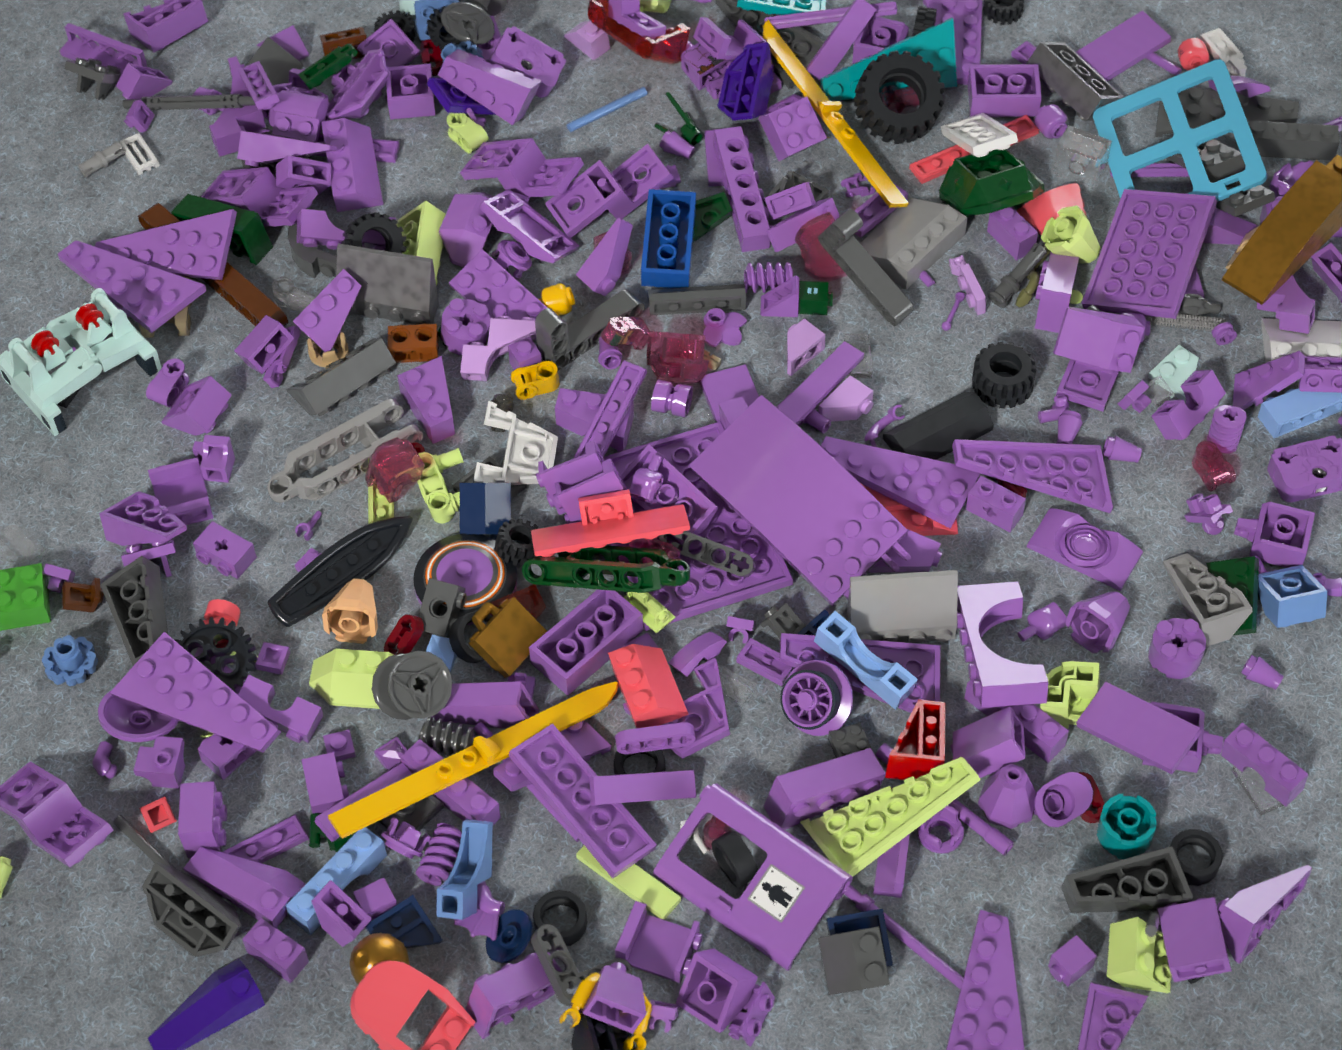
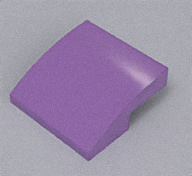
[1208,75,1270,98]

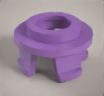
[491,240,532,280]
[918,805,964,854]
[381,817,431,859]

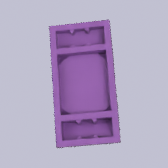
[481,189,580,263]
[1027,508,1143,591]

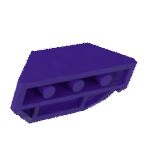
[717,42,773,121]

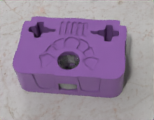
[489,26,566,98]
[1267,435,1342,503]

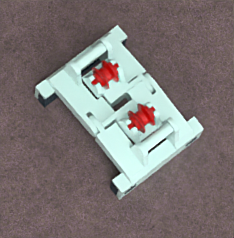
[0,288,162,436]

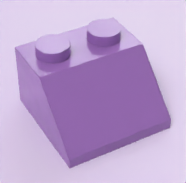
[161,376,232,436]
[675,948,758,1033]

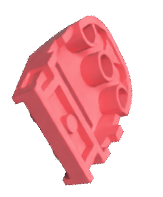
[350,961,476,1050]

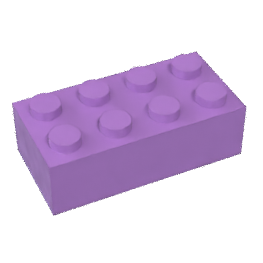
[529,589,643,696]

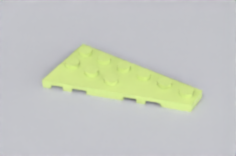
[800,757,981,877]

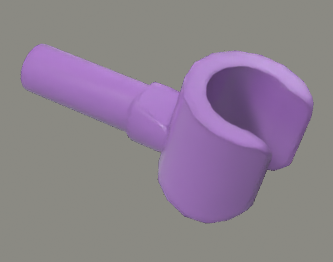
[466,108,486,128]
[295,511,322,541]

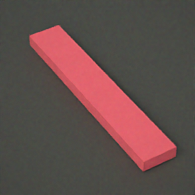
[910,115,1039,184]

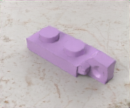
[949,255,986,315]

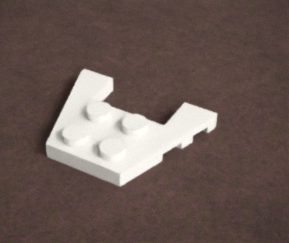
[473,401,558,485]

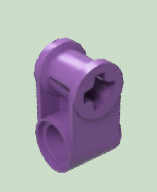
[146,359,189,408]

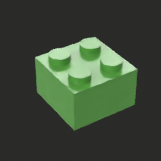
[0,563,51,631]

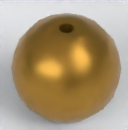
[350,933,410,984]

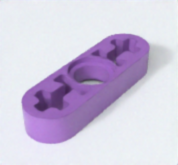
[615,722,696,754]

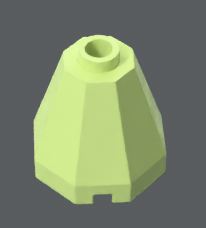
[1041,206,1101,264]

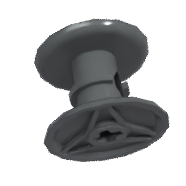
[441,0,507,45]
[372,651,452,720]

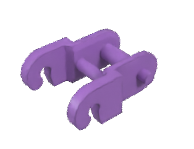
[841,172,876,197]

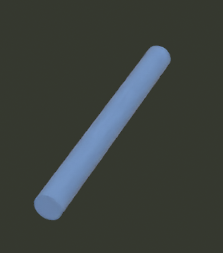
[566,87,647,132]

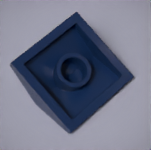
[459,483,511,534]
[826,909,893,967]

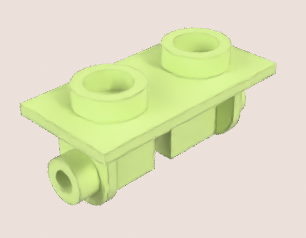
[623,582,676,633]

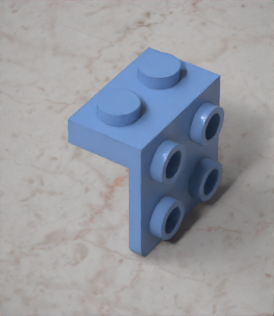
[414,0,459,41]

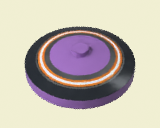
[413,534,518,625]

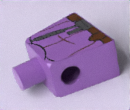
[680,41,733,90]

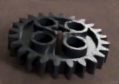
[174,617,258,694]

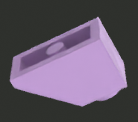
[564,19,610,60]
[787,318,825,376]
[818,376,874,422]

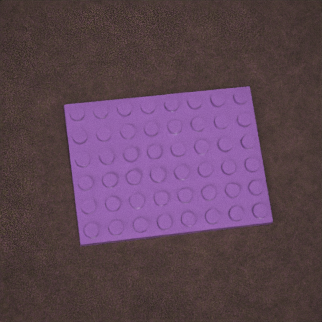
[604,421,793,631]

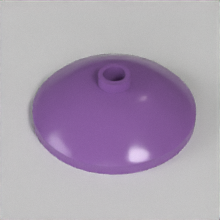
[98,689,179,742]

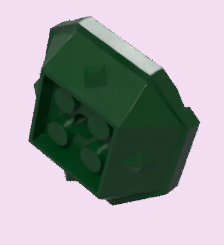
[939,149,1045,217]

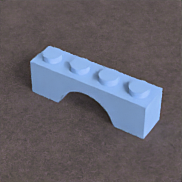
[814,611,918,710]
[286,827,387,935]

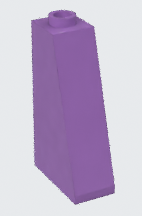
[433,681,539,729]

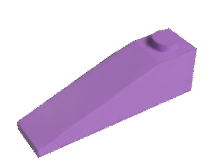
[237,131,337,167]
[99,491,187,546]
[183,847,306,928]

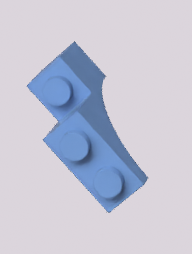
[437,819,493,920]

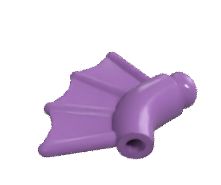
[454,881,505,941]

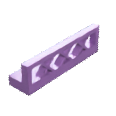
[60,23,147,73]
[873,834,910,898]

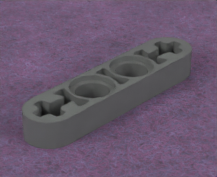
[659,531,756,577]

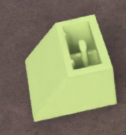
[1107,917,1172,993]

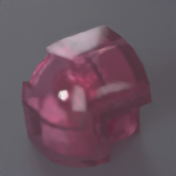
[795,212,847,282]
[647,331,709,384]
[365,437,425,503]

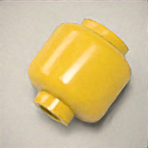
[538,283,575,316]

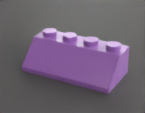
[321,118,383,212]

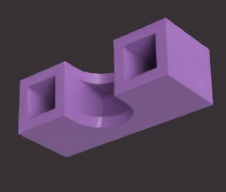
[1151,370,1226,440]
[238,675,323,743]
[1221,722,1308,807]

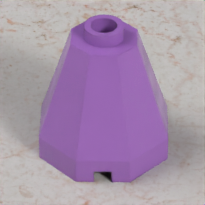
[1065,592,1130,653]
[978,764,1036,829]

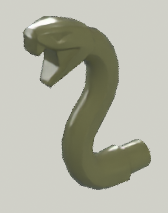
[1015,245,1051,308]

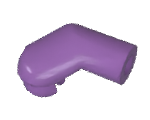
[93,741,117,779]

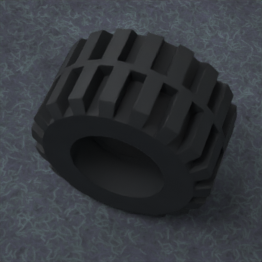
[342,212,406,254]
[972,342,1036,409]

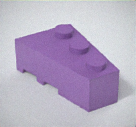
[123,0,208,53]

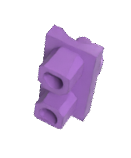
[1184,494,1233,535]

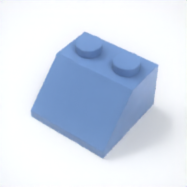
[1258,565,1328,628]

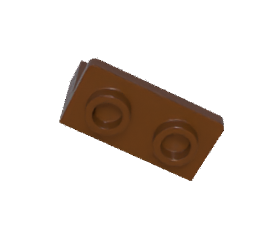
[319,27,367,59]

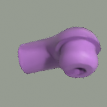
[1038,394,1069,423]

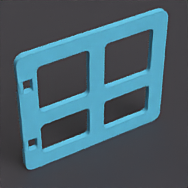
[1093,59,1268,202]

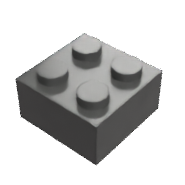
[828,722,873,758]

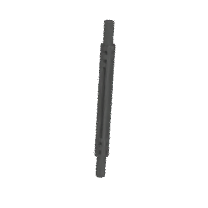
[122,94,255,110]

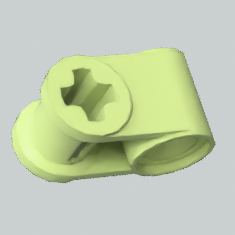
[447,113,488,154]

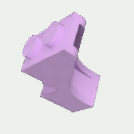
[460,316,537,381]

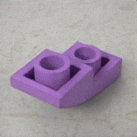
[668,631,727,677]

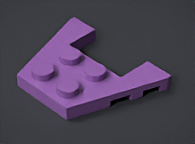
[622,658,730,759]

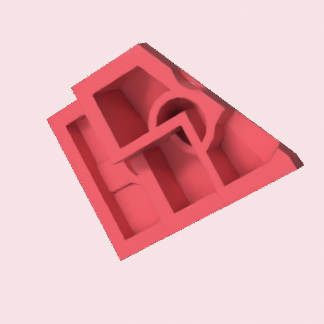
[1016,183,1087,235]

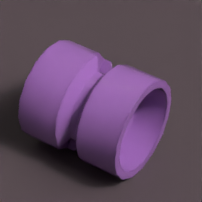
[651,379,693,418]

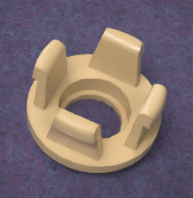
[307,332,349,368]

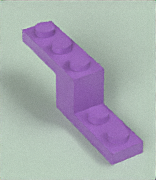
[608,0,666,40]

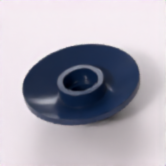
[486,909,532,964]

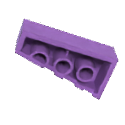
[438,49,542,125]
[764,748,886,830]

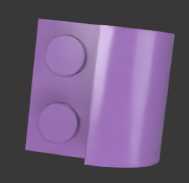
[272,90,329,143]

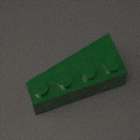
[171,194,273,265]

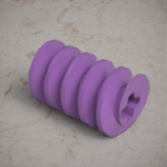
[744,262,793,293]
[1206,405,1247,454]
[416,823,462,886]

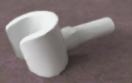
[680,820,709,854]

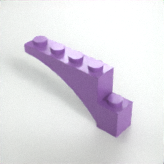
[209,56,267,157]
[1257,275,1315,334]

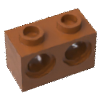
[387,324,439,363]

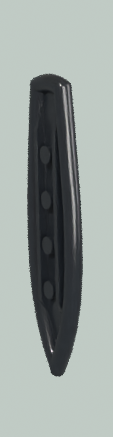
[268,516,413,627]

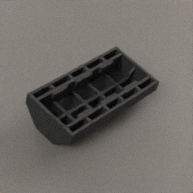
[883,391,994,460]

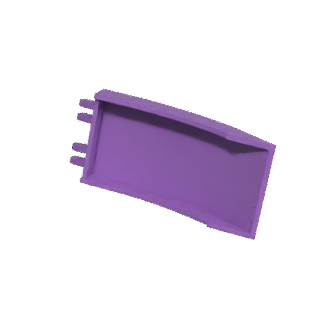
[689,395,911,607]

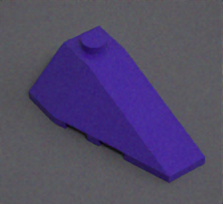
[147,958,265,1050]

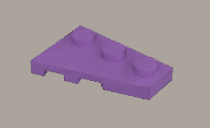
[293,269,362,352]
[1233,351,1305,410]
[1077,982,1148,1050]

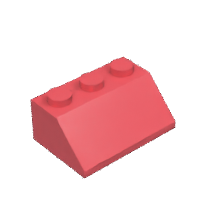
[608,644,688,728]

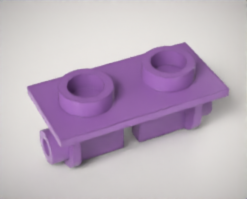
[728,982,775,1047]

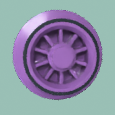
[780,660,853,736]

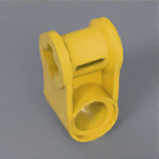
[510,361,560,400]

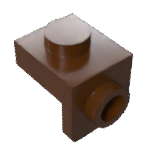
[62,578,104,612]

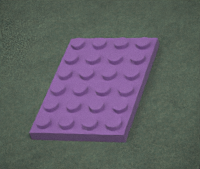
[1082,189,1217,319]

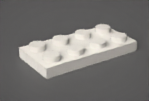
[941,113,1018,157]

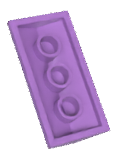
[620,444,718,545]

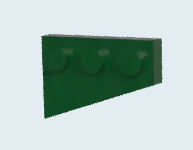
[1206,556,1259,635]

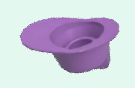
[1034,772,1093,827]

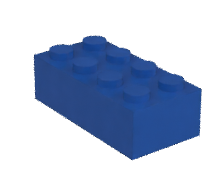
[641,189,696,288]

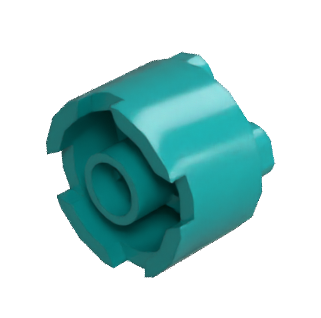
[1097,794,1157,860]

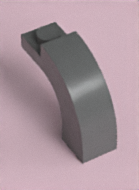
[288,223,337,278]

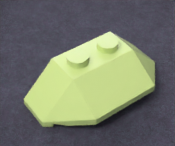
[309,648,393,709]

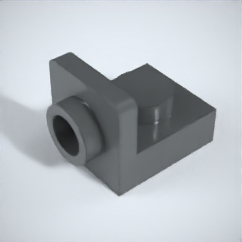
[760,603,805,639]

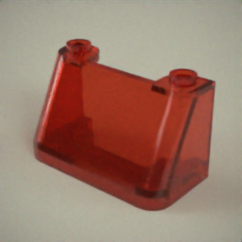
[588,0,691,65]

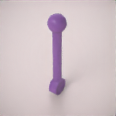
[942,292,965,331]

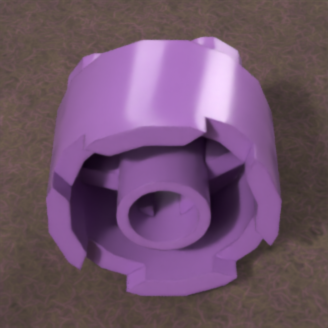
[440,298,490,355]
[1148,618,1206,679]

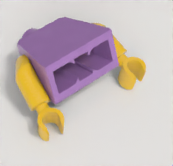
[559,962,652,1050]

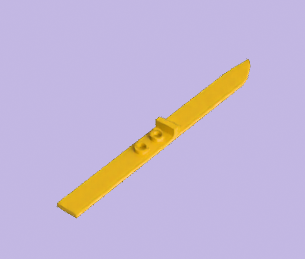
[763,20,909,208]
[328,682,619,838]

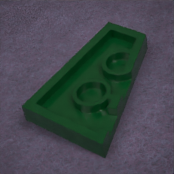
[693,192,732,243]

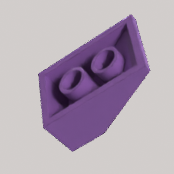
[1053,307,1145,373]

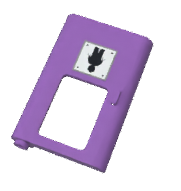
[653,783,853,971]

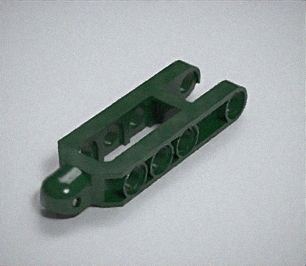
[522,545,691,593]

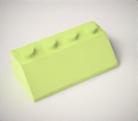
[396,201,446,286]

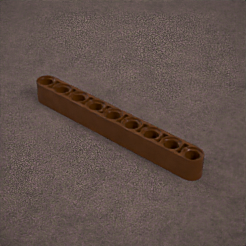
[138,203,289,327]

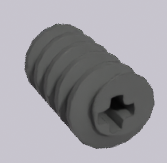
[418,716,478,756]

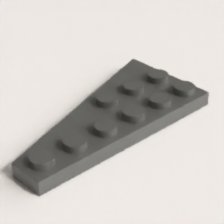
[715,0,825,89]
[1155,87,1299,137]

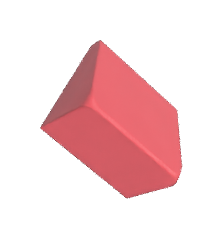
[139,796,176,833]

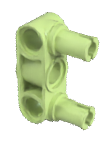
[412,448,464,524]

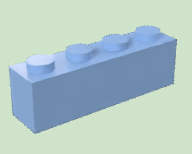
[1258,388,1342,438]

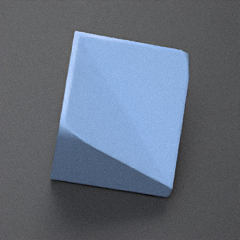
[426,634,457,672]

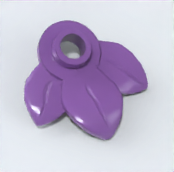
[703,308,747,347]

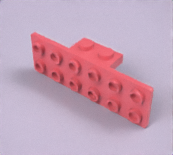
[531,490,690,557]

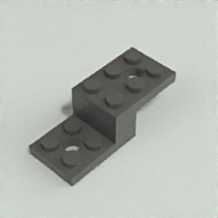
[1166,139,1275,217]

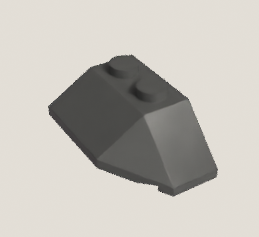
[142,862,241,957]

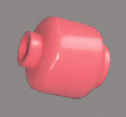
[1178,38,1209,71]

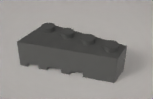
[100,556,168,666]
[1061,846,1193,913]

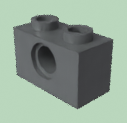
[418,578,467,638]

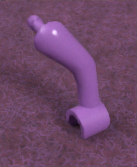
[864,405,905,447]

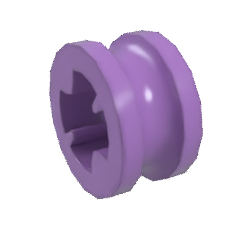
[1212,322,1237,346]

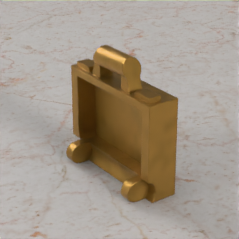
[468,597,548,679]

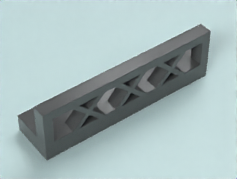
[648,284,746,316]

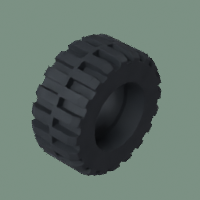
[854,51,945,144]

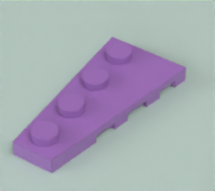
[493,720,611,792]

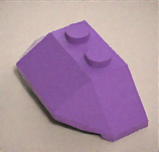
[326,49,388,120]
[439,192,494,268]

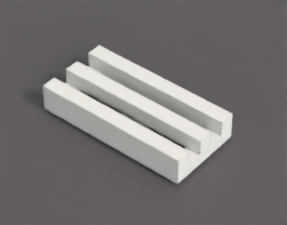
[119,133,160,175]

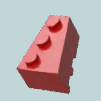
[885,699,945,780]

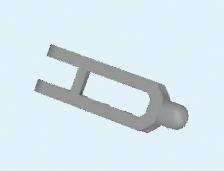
[268,399,423,503]

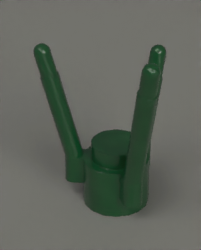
[654,92,704,146]

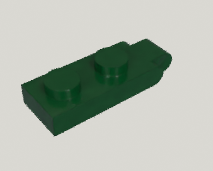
[298,44,357,90]

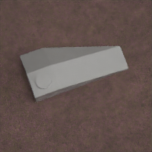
[1163,553,1252,647]

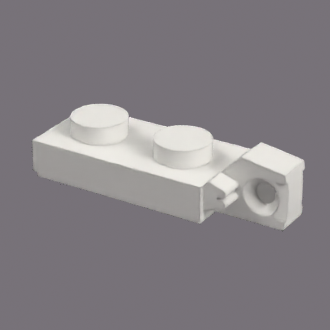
[1199,28,1247,77]

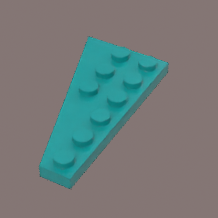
[821,17,957,101]

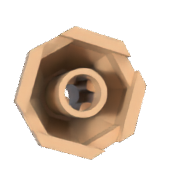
[322,579,378,644]

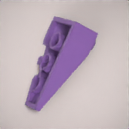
[1218,865,1312,964]

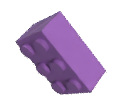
[967,64,1042,117]

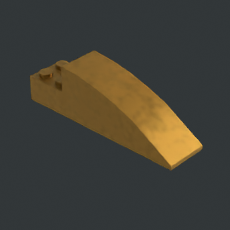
[1222,154,1342,305]

